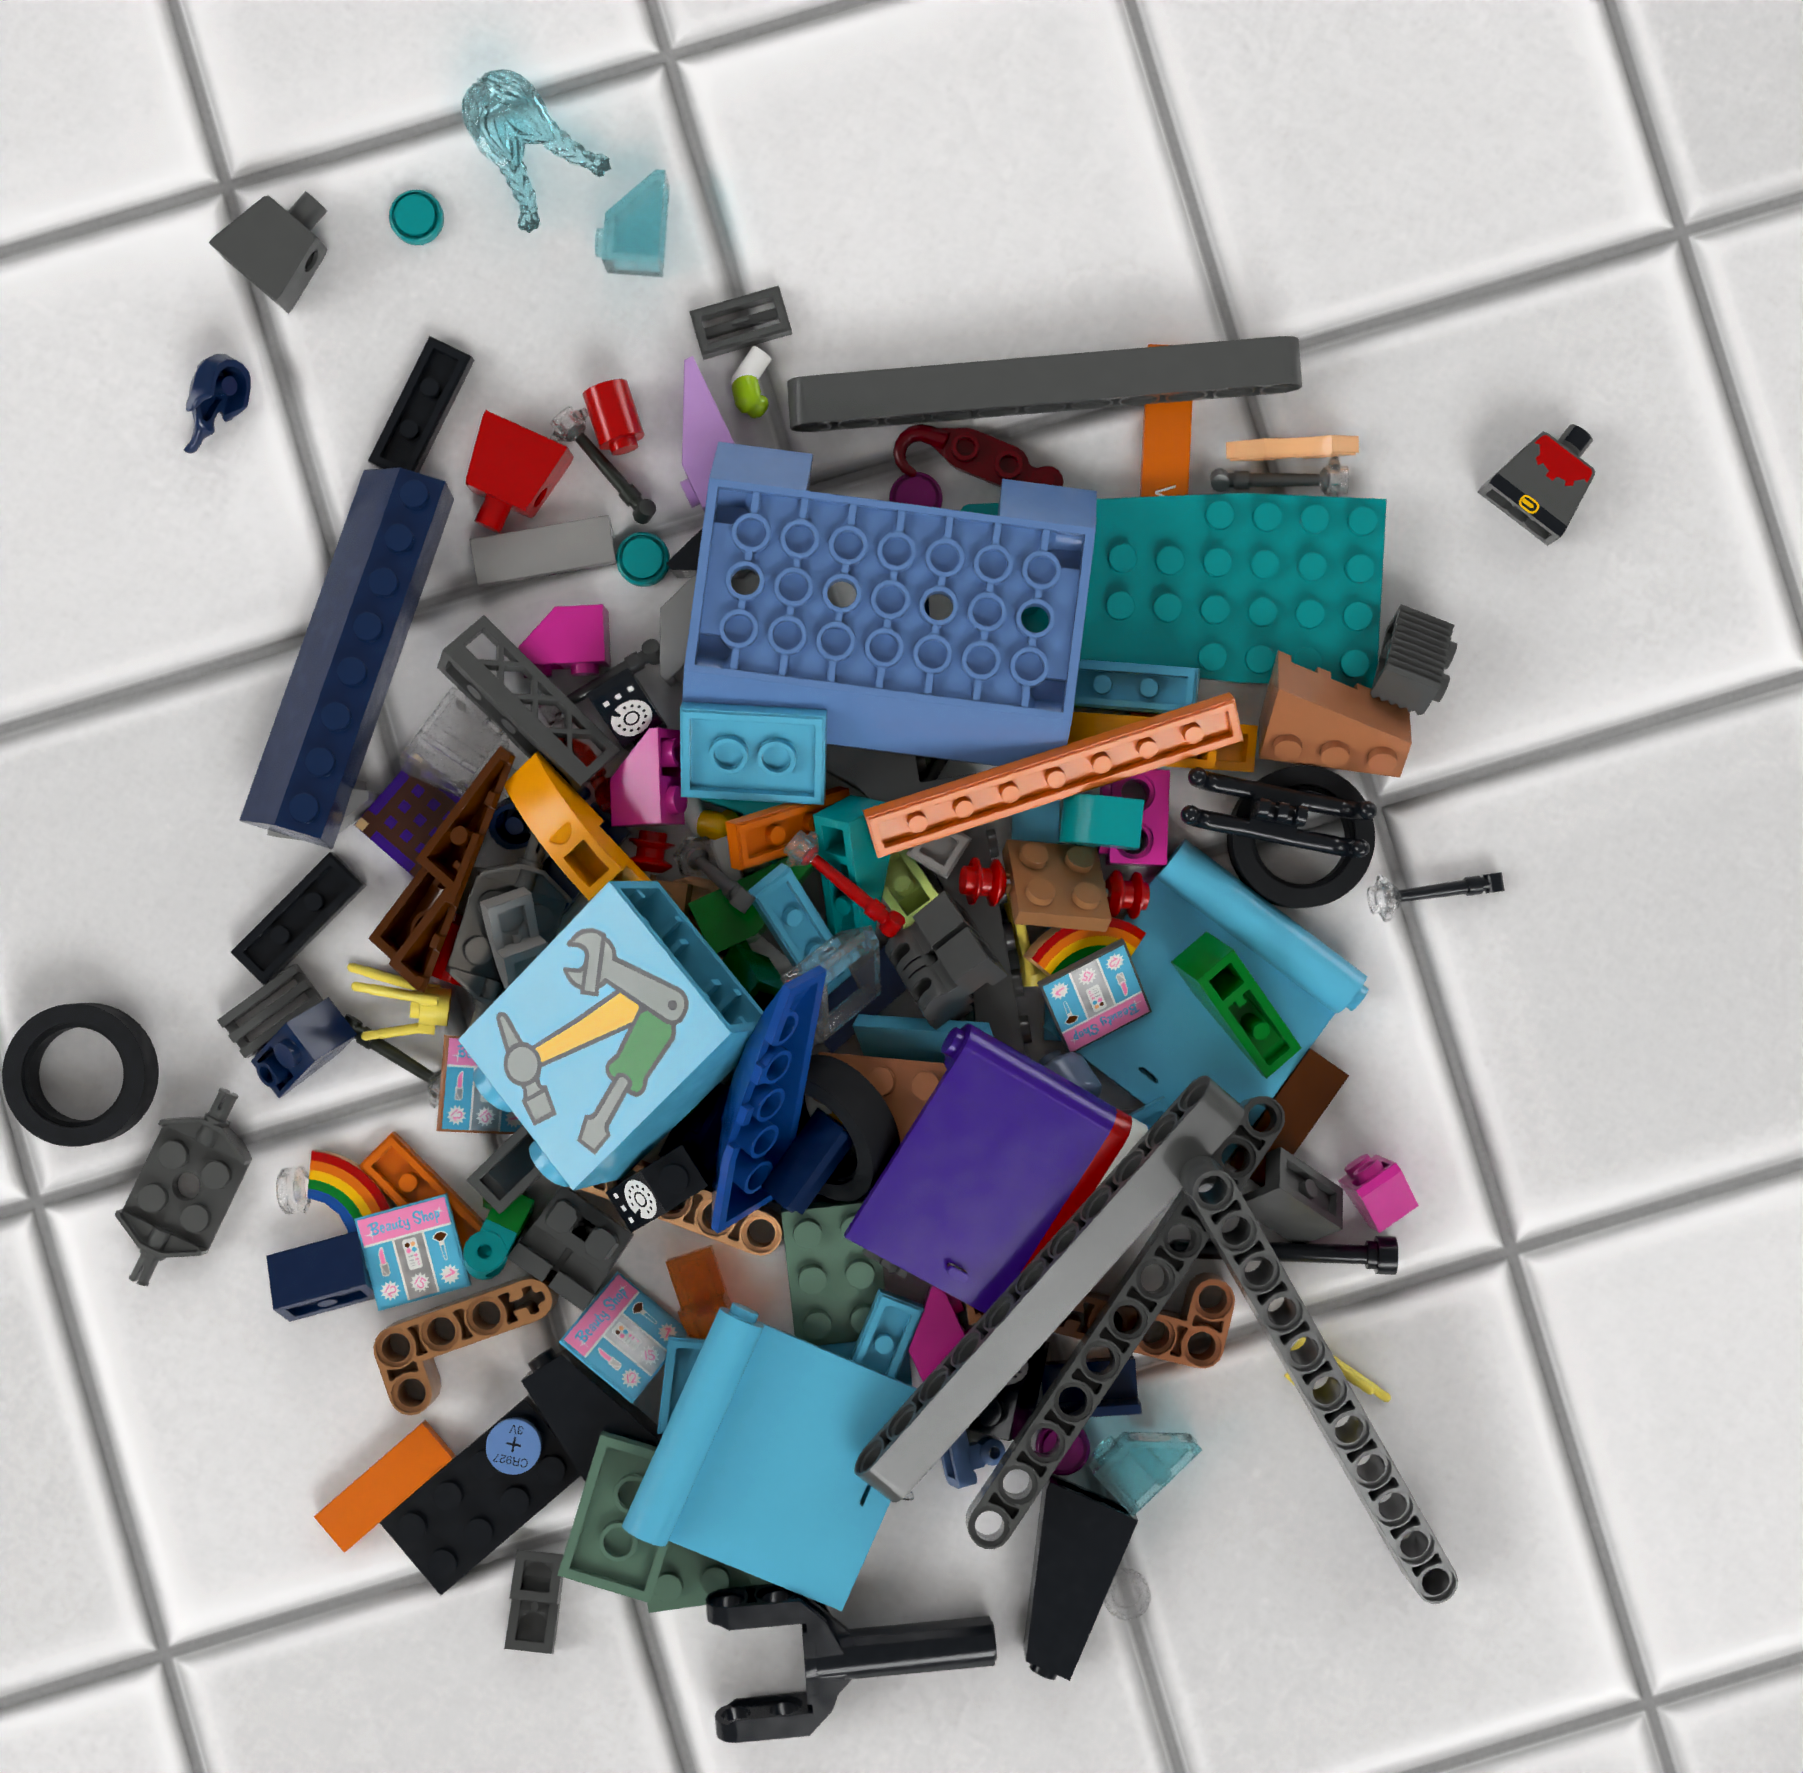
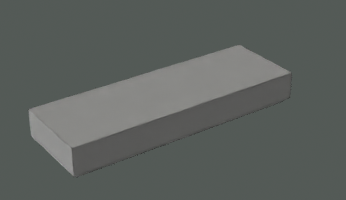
[469,515,617,588]

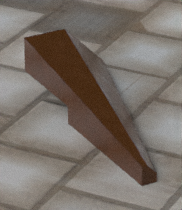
[368,745,516,993]

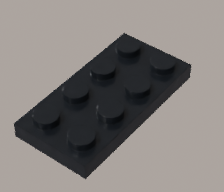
[380,1395,581,1596]

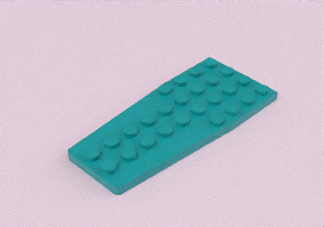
[960,493,1387,689]

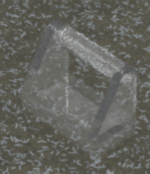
[780,925,881,1044]

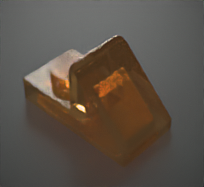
[666,1245,732,1339]

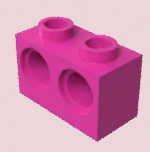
[1098,769,1170,867]

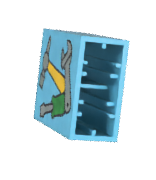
[458,881,763,1191]

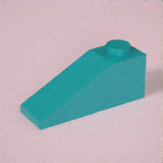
[813,795,891,954]

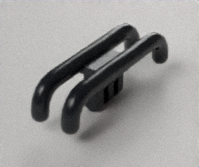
[1180,767,1377,858]

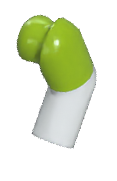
[731,346,772,418]

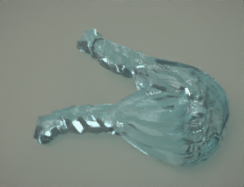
[462,69,611,233]

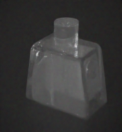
[400,686,517,798]

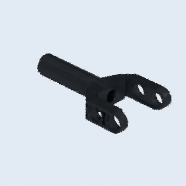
[705,1584,997,1743]

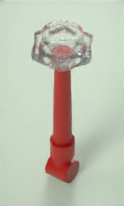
[783,830,905,938]

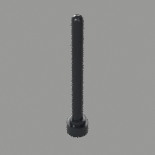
[1169,1236,1398,1275]

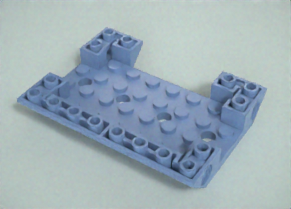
[682,442,1097,766]

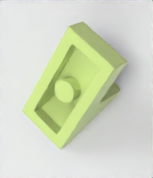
[882,849,940,929]

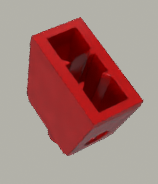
[466,410,574,533]

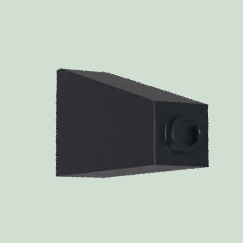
[521,1348,663,1483]
[1023,1474,1138,1681]

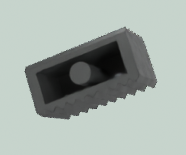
[1370,604,1457,715]

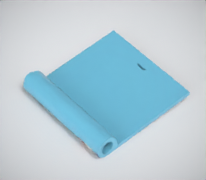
[1042,839,1369,1164]
[622,1302,917,1611]

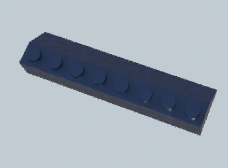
[239,468,454,849]

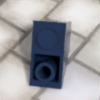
[251,997,357,1098]

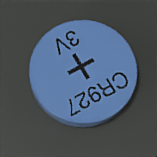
[486,1417,542,1475]

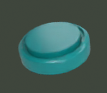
[389,190,444,245]
[616,532,670,587]

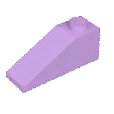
[680,356,735,513]

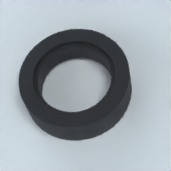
[1227,765,1375,909]
[2,1003,159,1147]
[796,1054,900,1202]

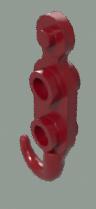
[893,424,1064,487]

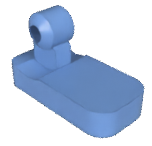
[941,1430,1005,1489]

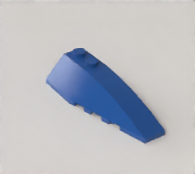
[711,965,827,1234]

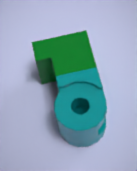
[463,1194,535,1280]

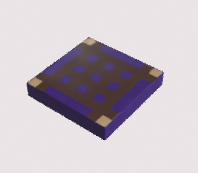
[354,754,463,877]

